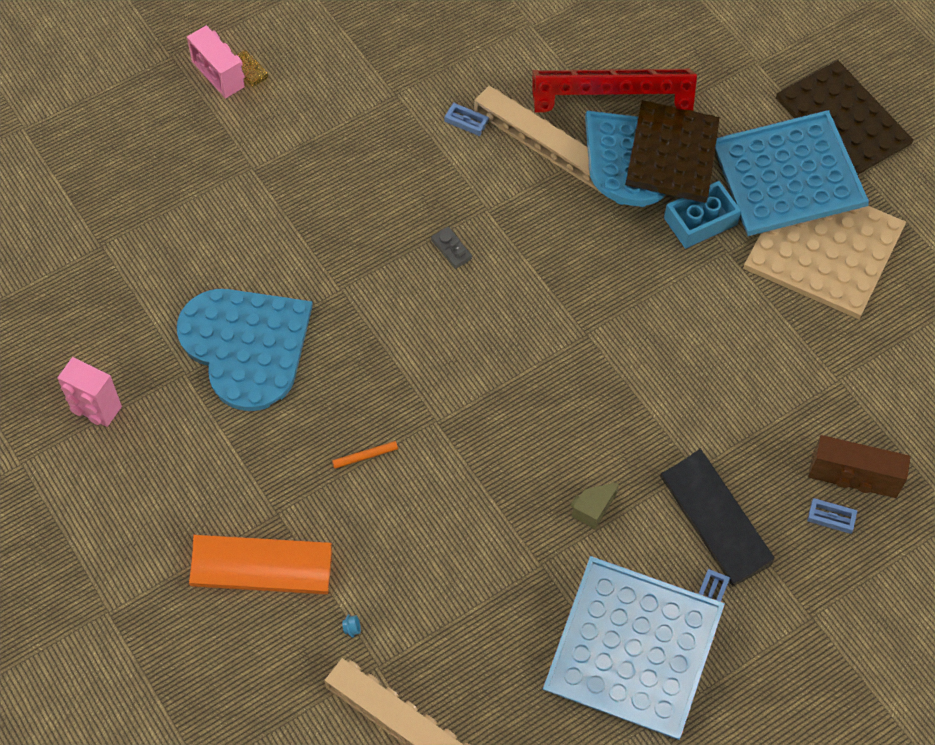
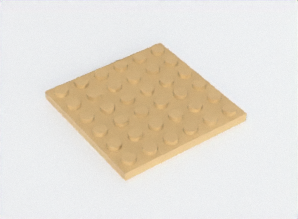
[743,206,906,319]

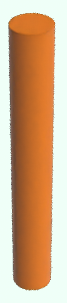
[332,441,398,469]

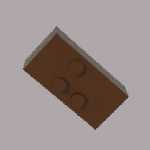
[808,435,911,498]

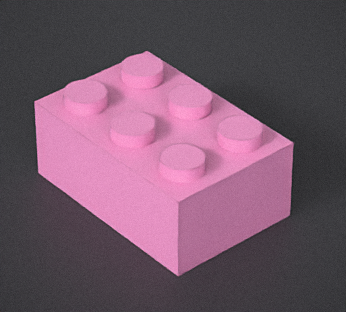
[187,25,245,99]
[58,357,122,427]

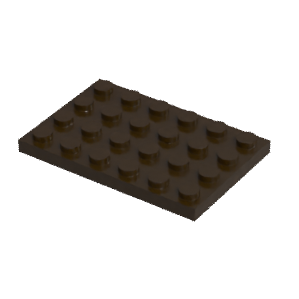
[776,60,914,175]
[625,100,720,203]

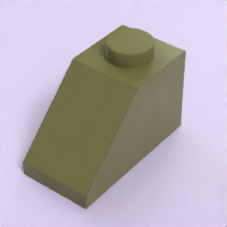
[571,483,619,529]

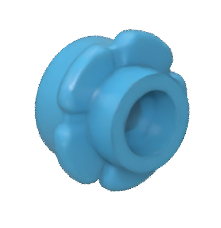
[342,614,361,637]

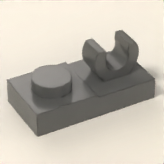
[431,227,472,269]

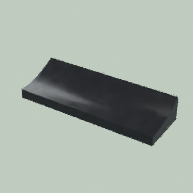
[660,448,775,587]

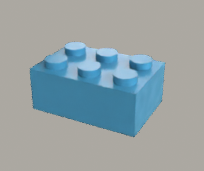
[664,181,741,249]

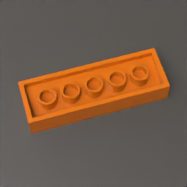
[189,535,333,594]

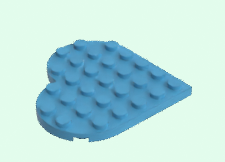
[585,111,666,207]
[177,289,313,411]

